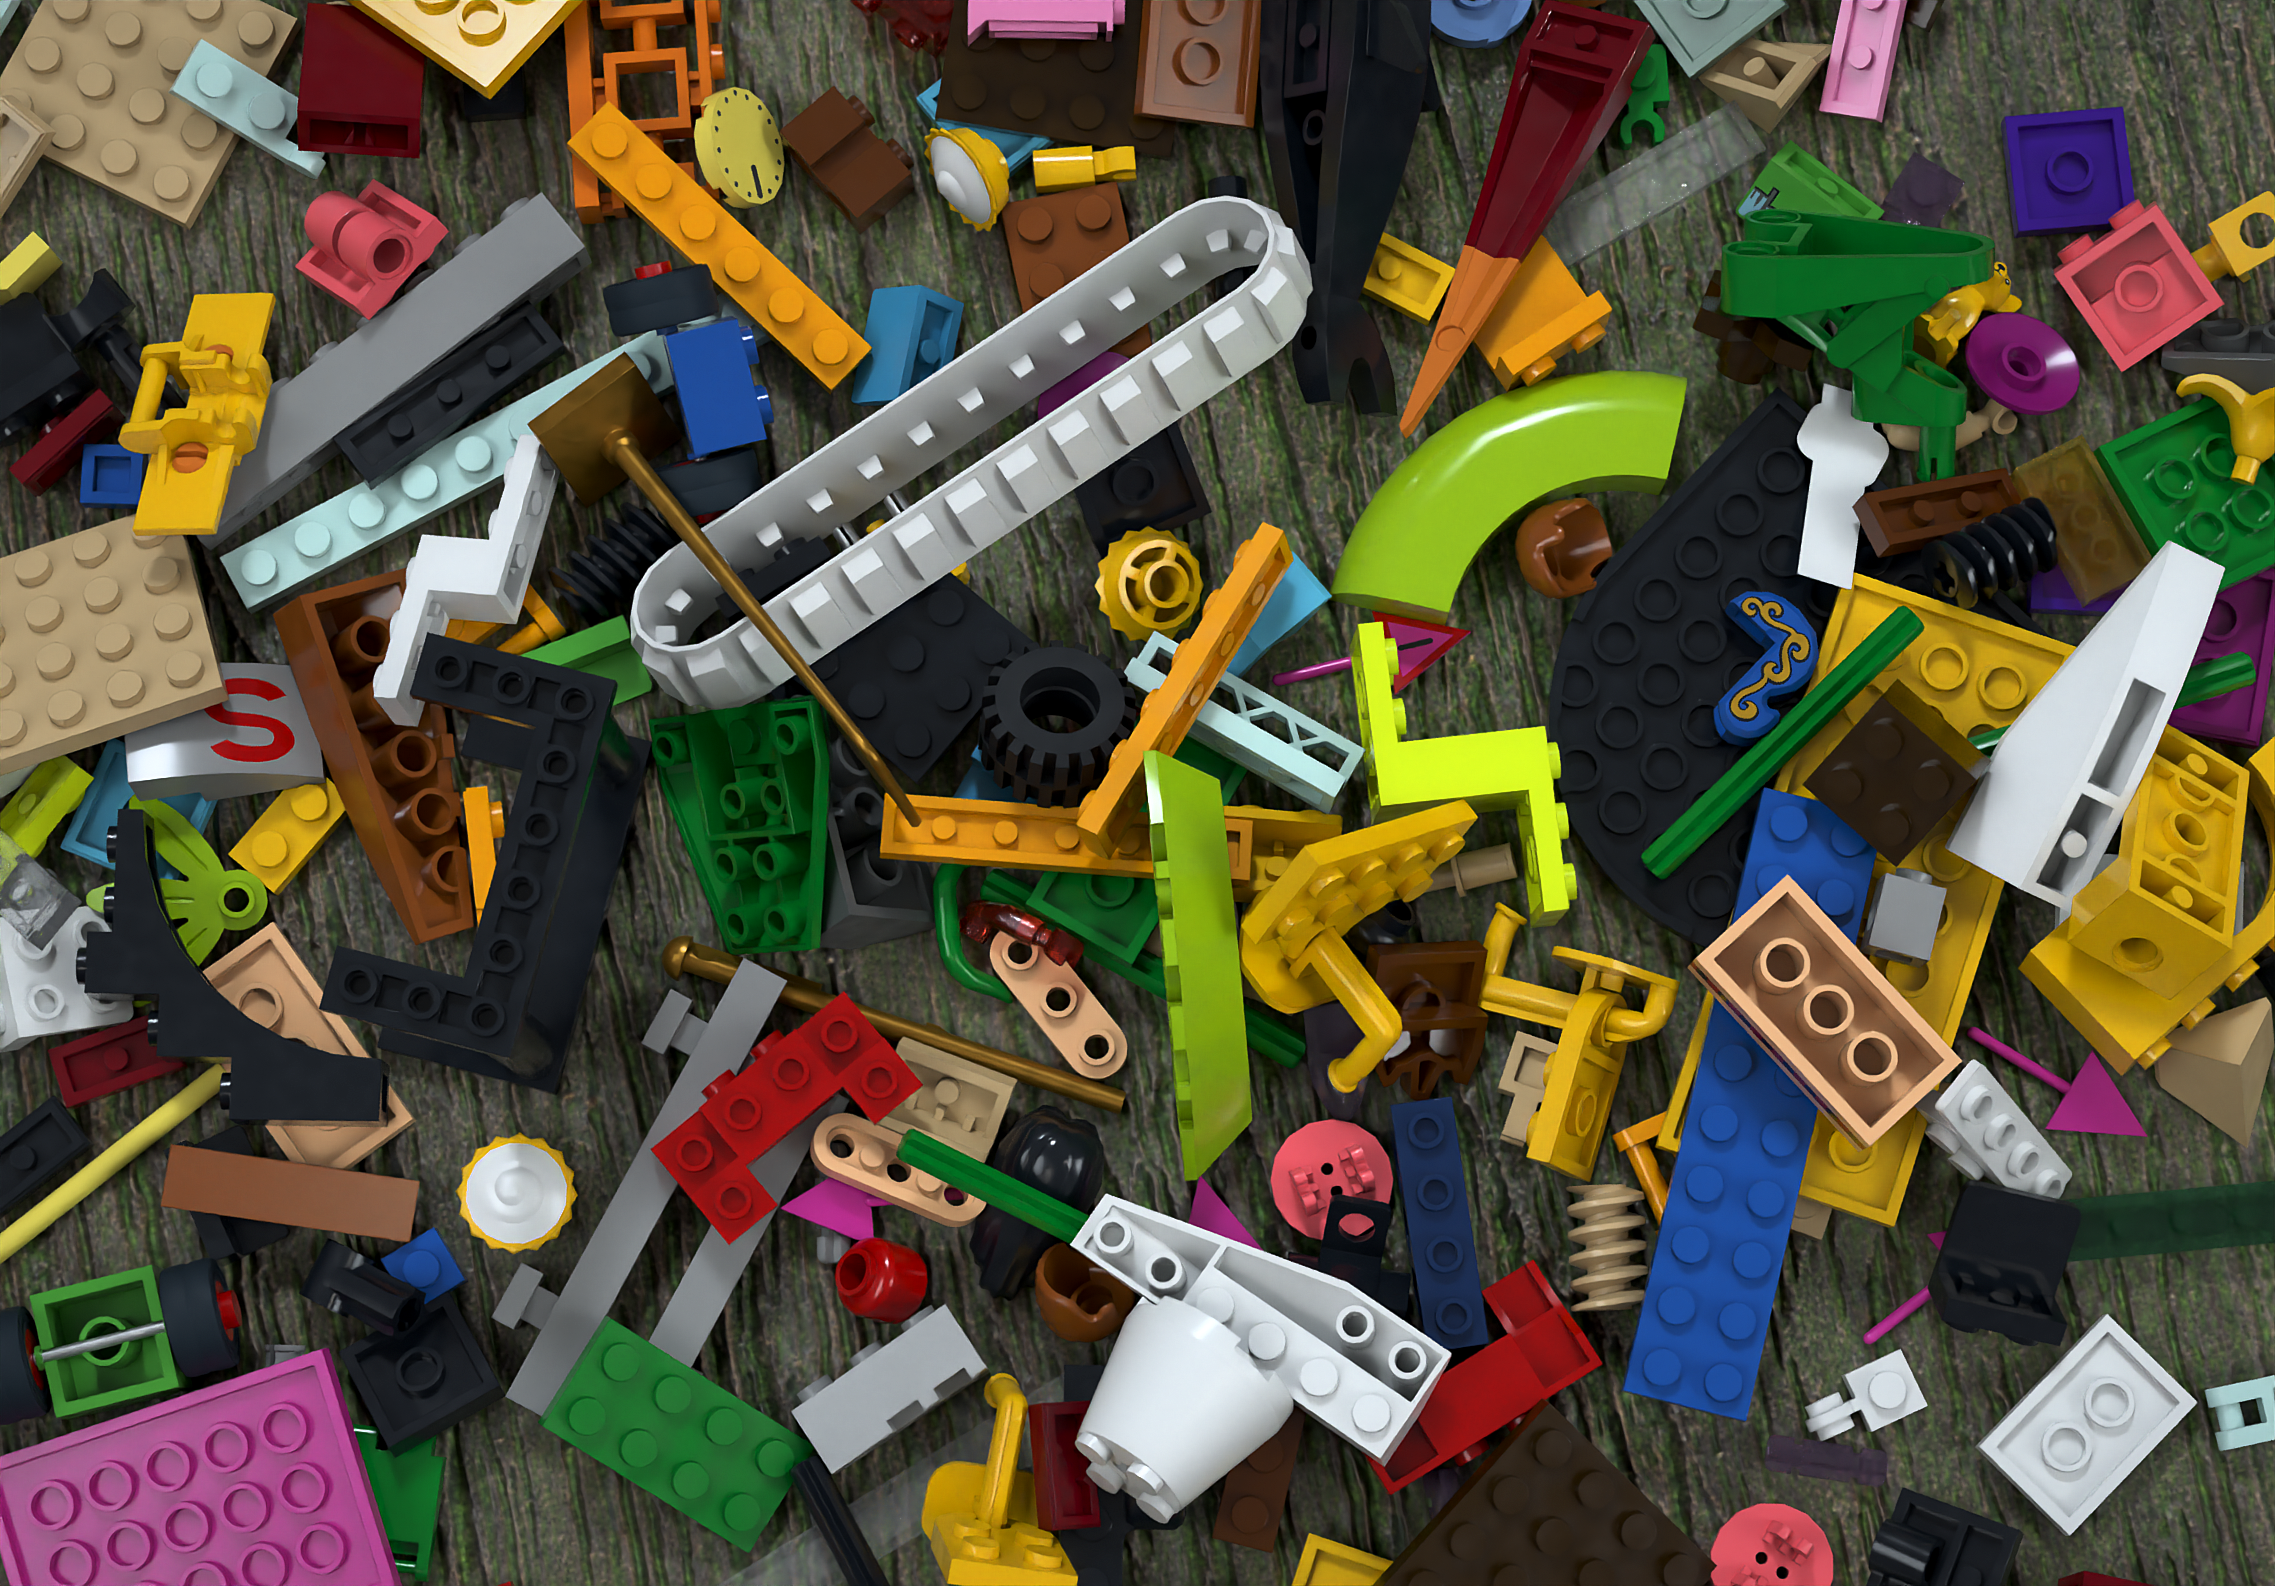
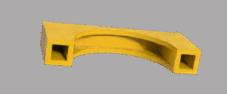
[2018,737,2275,1076]

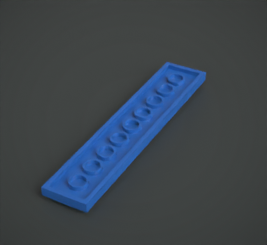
[1621,787,1877,1422]

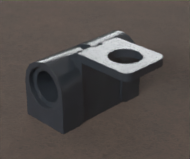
[1287,1194,1411,1321]

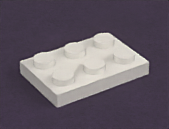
[1975,1314,2198,1536]

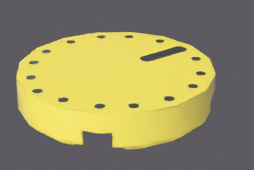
[694,87,785,209]

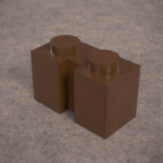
[779,86,914,235]

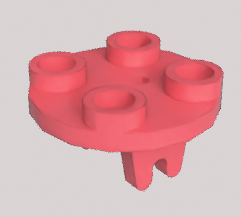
[1270,1119,1394,1241]
[1709,1503,1833,1586]

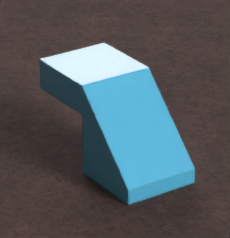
[1226,551,1332,678]

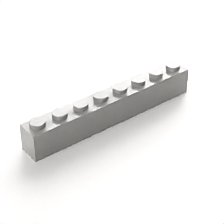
[196,192,592,551]

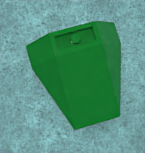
[648,695,833,955]

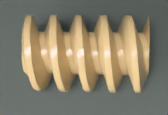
[1566,1184,1648,1312]

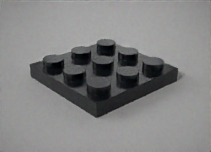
[792,572,1034,786]

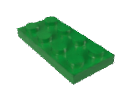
[1025,715,1249,970]
[538,1315,814,1553]

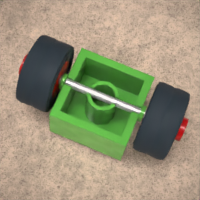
[0,1258,242,1425]

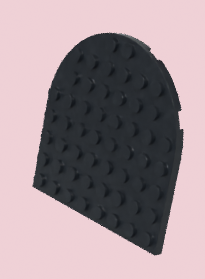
[1547,387,2053,949]

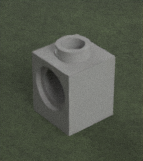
[1860,868,1947,968]

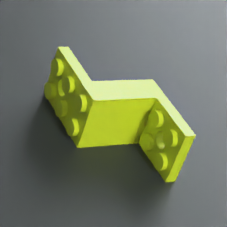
[1349,622,1577,928]

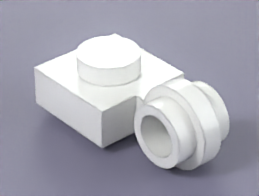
[1805,1349,1928,1441]

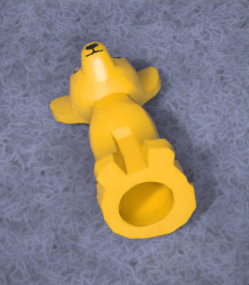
[1913,262,2022,370]

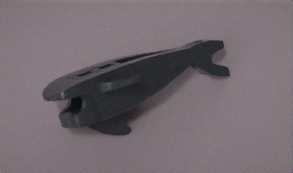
[1256,0,1440,418]

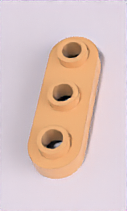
[990,923,1127,1081]
[810,1113,987,1227]

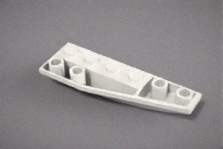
[1945,540,2225,912]
[1070,1193,1452,1466]

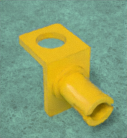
[2191,191,2275,283]

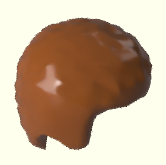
[1515,498,1612,599]
[1035,1242,1137,1343]

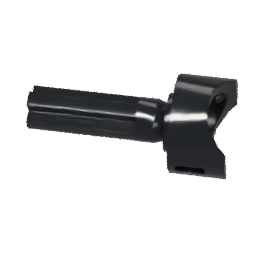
[42,268,187,420]

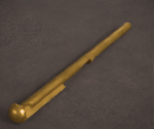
[662,935,1127,1114]

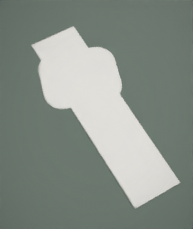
[1797,383,1889,590]

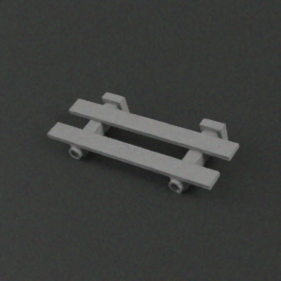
[491,958,850,1416]

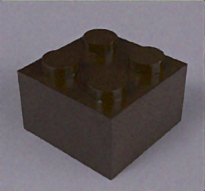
[1802,678,1991,867]

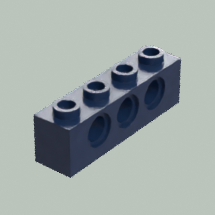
[1386,1096,1489,1351]

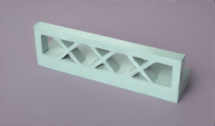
[1124,630,1366,814]

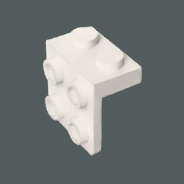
[0,906,134,1052]

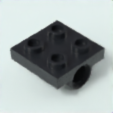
[1866,1487,2024,1586]

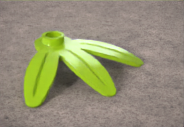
[86,794,268,1007]

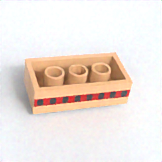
[1687,874,1962,1152]

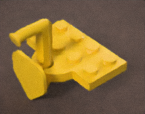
[1238,799,1478,1093]

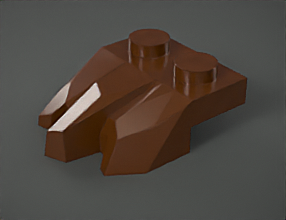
[1365,940,1489,1101]

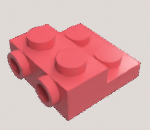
[2053,199,2224,372]

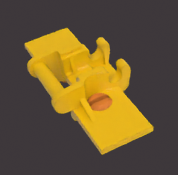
[118,293,276,536]

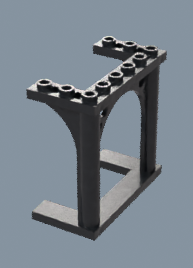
[319,632,653,1095]

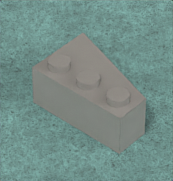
[791,1304,990,1475]

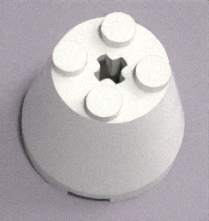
[1075,1296,1294,1524]

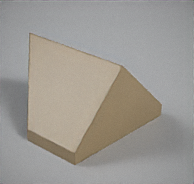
[1698,37,1832,134]
[2154,997,2275,1148]

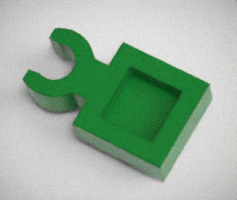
[1618,44,1670,151]

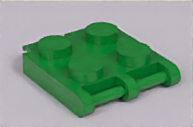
[352,1424,447,1582]

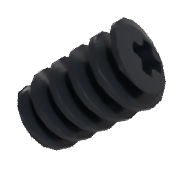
[1921,497,2058,610]
[548,502,679,627]

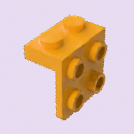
[1444,235,1613,392]

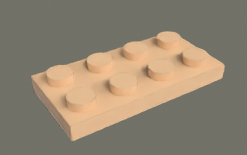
[203,922,416,1170]

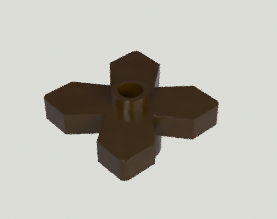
[1692,270,1816,385]

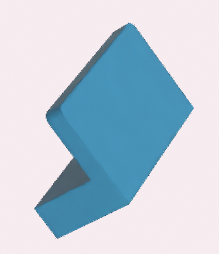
[851,285,964,406]

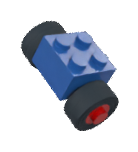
[603,260,774,524]

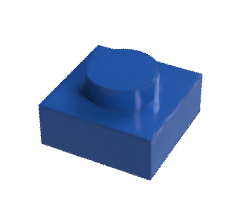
[80,444,148,509]
[381,1227,468,1304]

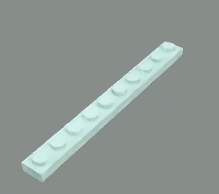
[220,293,771,614]

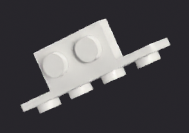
[1914,1059,2072,1199]

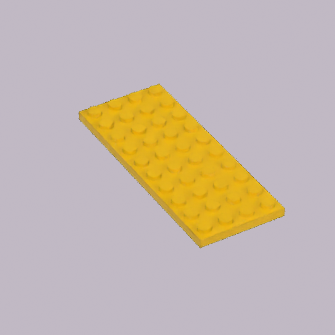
[1655,572,2077,1228]

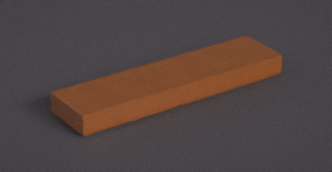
[160,1143,420,1242]

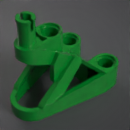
[1720,209,1995,482]

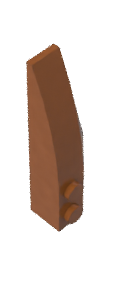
[273,568,474,945]

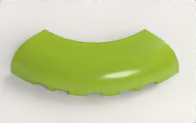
[1329,370,1687,626]

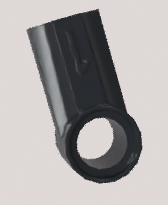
[299,1238,427,1341]

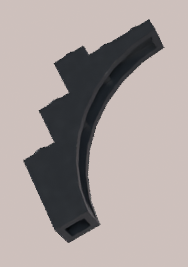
[76,809,390,1127]

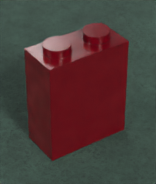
[297,3,428,159]

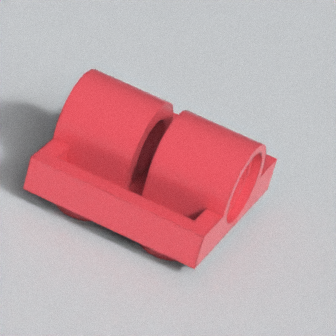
[295,179,449,320]

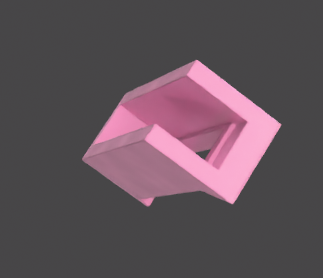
[968,0,1125,46]

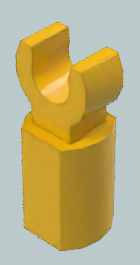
[1033,145,1137,194]

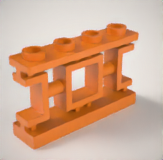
[564,0,726,224]

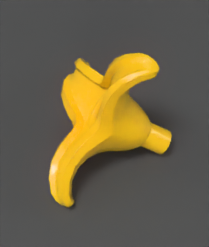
[2176,373,2275,486]

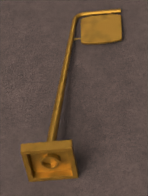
[527,351,922,827]

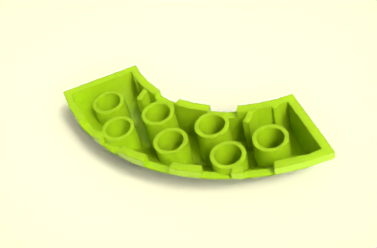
[1143,750,1252,1181]

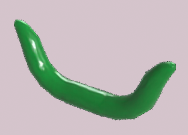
[933,863,1013,1004]

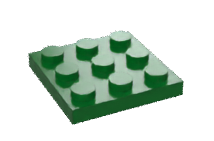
[2088,396,2275,595]

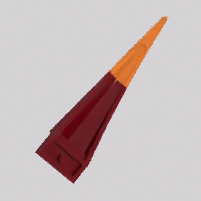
[1399,0,1656,439]

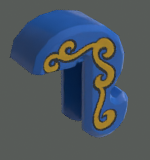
[1713,591,1819,746]

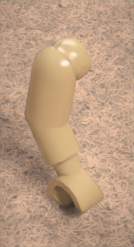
[1881,398,2017,452]

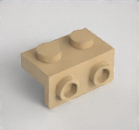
[870,1036,1018,1163]

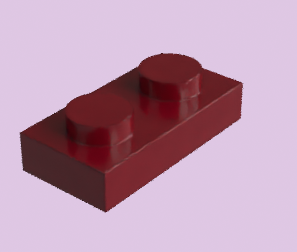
[47,1014,188,1110]

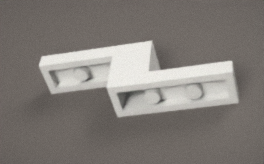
[373,434,560,727]

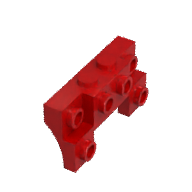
[650,991,923,1246]
[1361,1259,1603,1496]

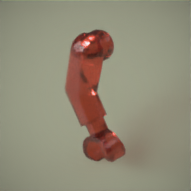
[959,899,1084,969]

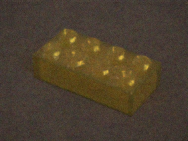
[2009,434,2153,608]

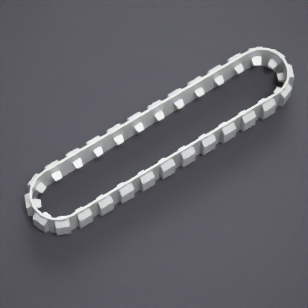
[630,196,1313,710]

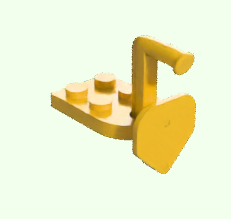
[1477,902,1680,1182]
[921,1373,1078,1586]

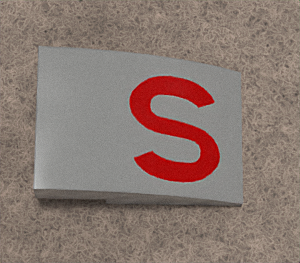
[124,663,326,802]

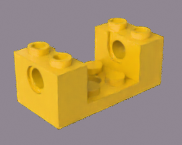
[2067,724,2250,1000]

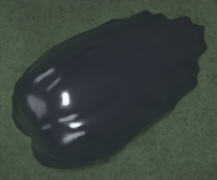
[969,1105,1104,1301]

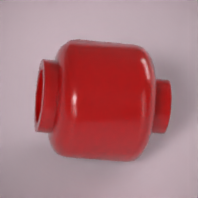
[835,1237,928,1324]

